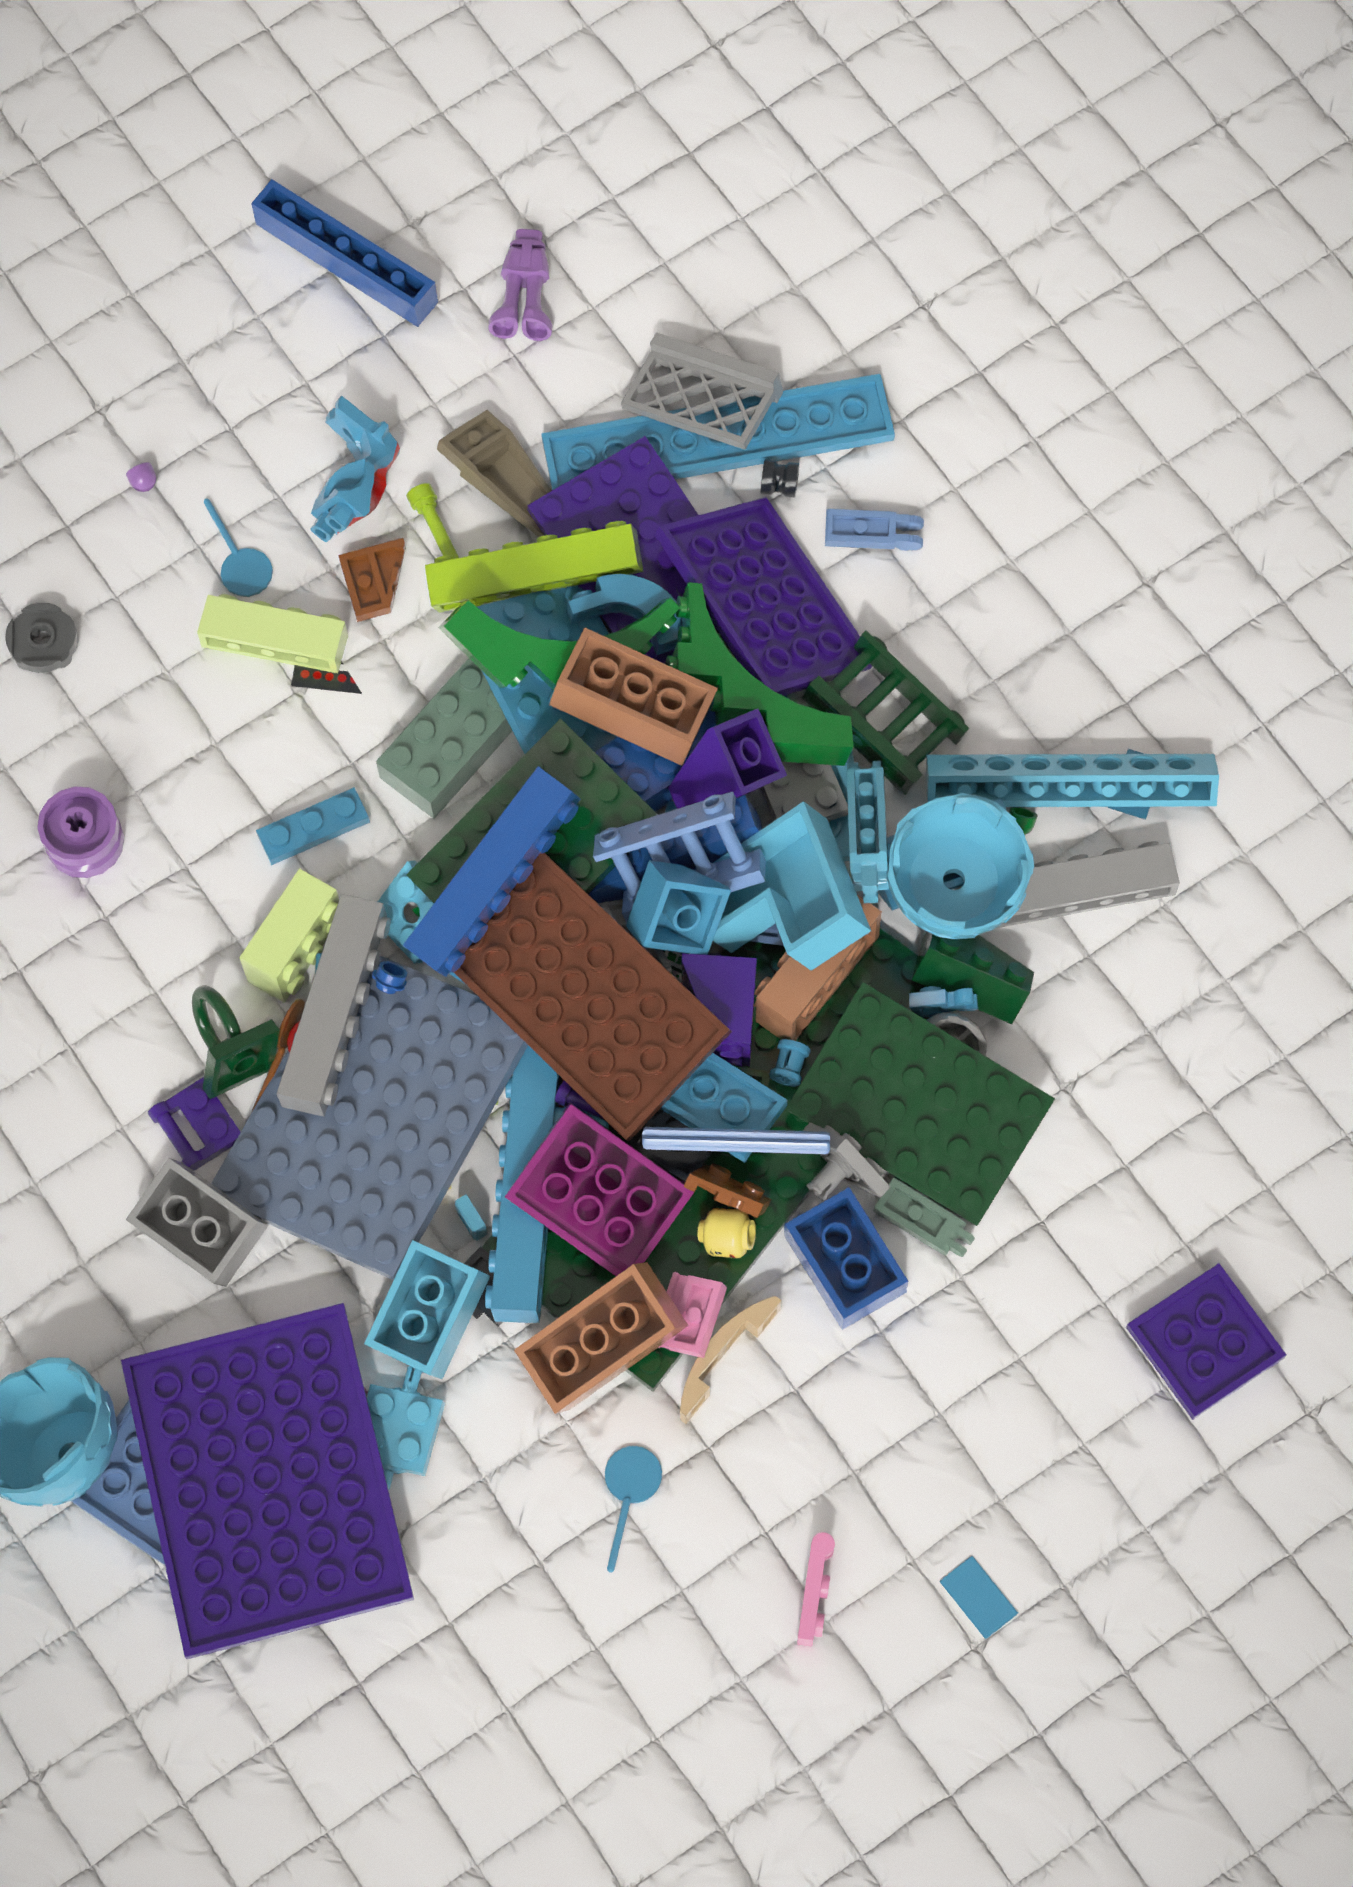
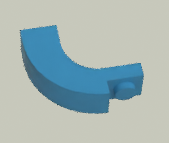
[566,574,682,655]

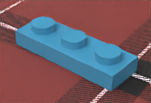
[256,787,370,866]

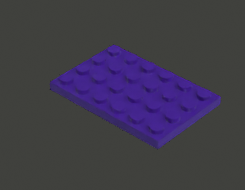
[527,436,719,664]
[654,497,873,696]

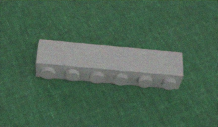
[955,841,1180,928]
[277,894,391,1117]

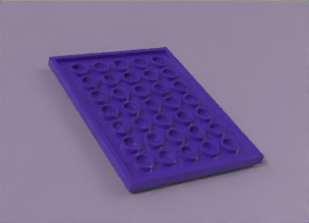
[121,1303,415,1659]

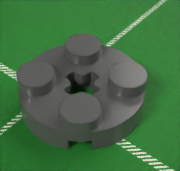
[5,603,78,673]

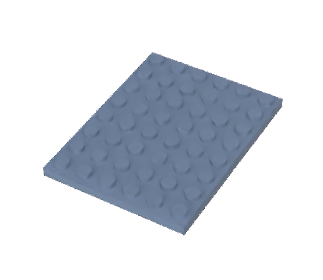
[211,956,528,1280]

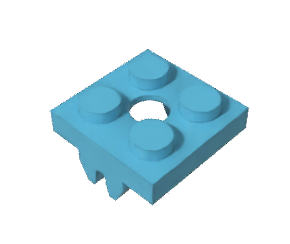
[377,860,434,964]

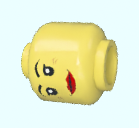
[698,1208,756,1258]

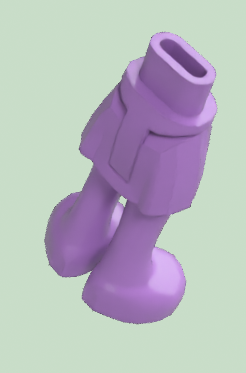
[488,229,553,341]

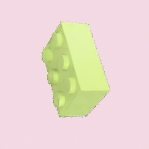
[239,868,339,1003]

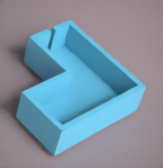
[713,801,871,971]

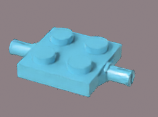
[367,1366,445,1490]

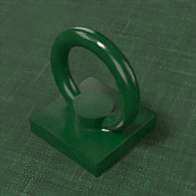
[192,985,280,1099]

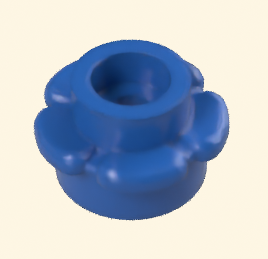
[372,961,408,994]

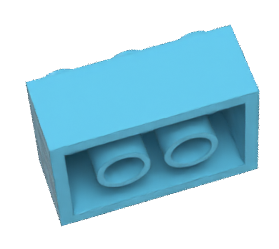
[364,1240,490,1379]

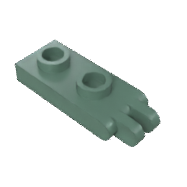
[873,1178,975,1257]

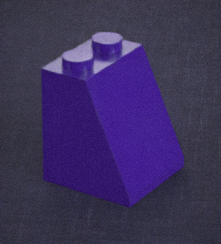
[668,709,787,809]
[682,953,757,1067]

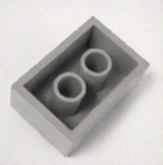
[126,1158,269,1287]

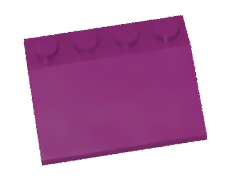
[504,1102,694,1276]

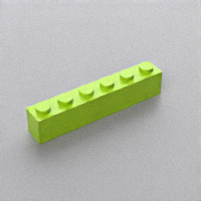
[425,521,644,613]

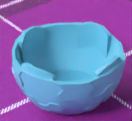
[887,793,1034,939]
[0,1357,118,1507]

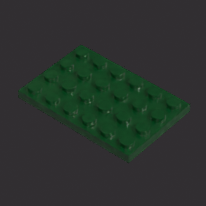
[406,718,658,903]
[786,982,1055,1226]

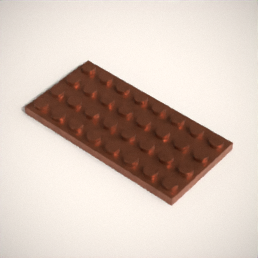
[454,852,732,1141]

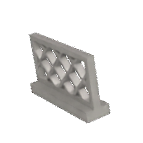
[621,333,783,449]

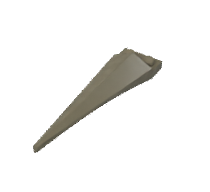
[437,410,552,537]

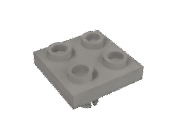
[803,1123,890,1201]

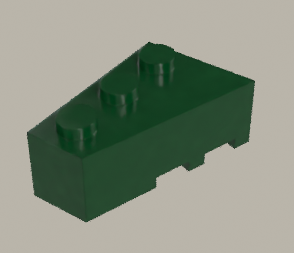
[912,932,1034,1025]

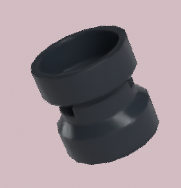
[760,459,800,498]

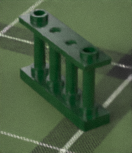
[802,630,969,795]

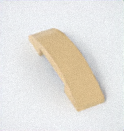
[680,1296,782,1424]

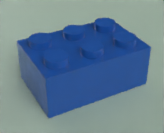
[784,1187,909,1330]

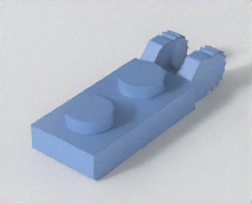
[825,509,924,551]

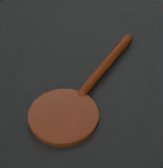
[252,998,305,1112]

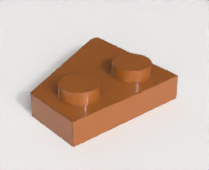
[338,538,406,622]
[683,1163,772,1218]

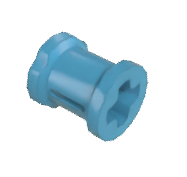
[769,1039,810,1087]

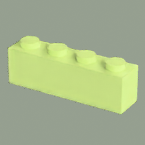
[197,594,348,674]

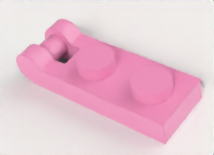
[797,1532,835,1647]

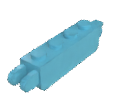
[847,761,889,903]

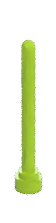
[406,483,482,607]

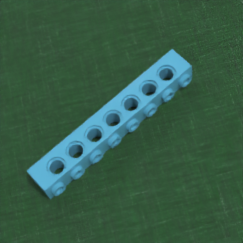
[926,754,1219,807]

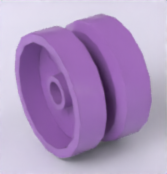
[37,786,125,878]

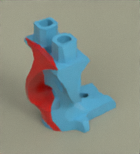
[310,396,400,542]

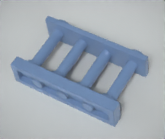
[593,792,766,922]

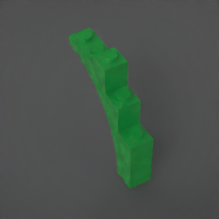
[666,582,854,766]
[438,598,680,690]

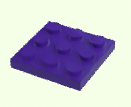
[1126,1263,1287,1420]

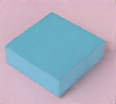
[455,1194,488,1241]

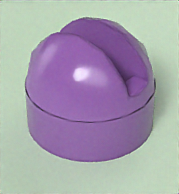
[126,462,156,492]

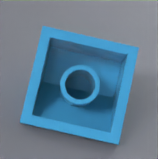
[626,860,731,955]

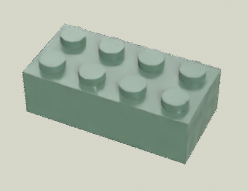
[376,659,512,819]

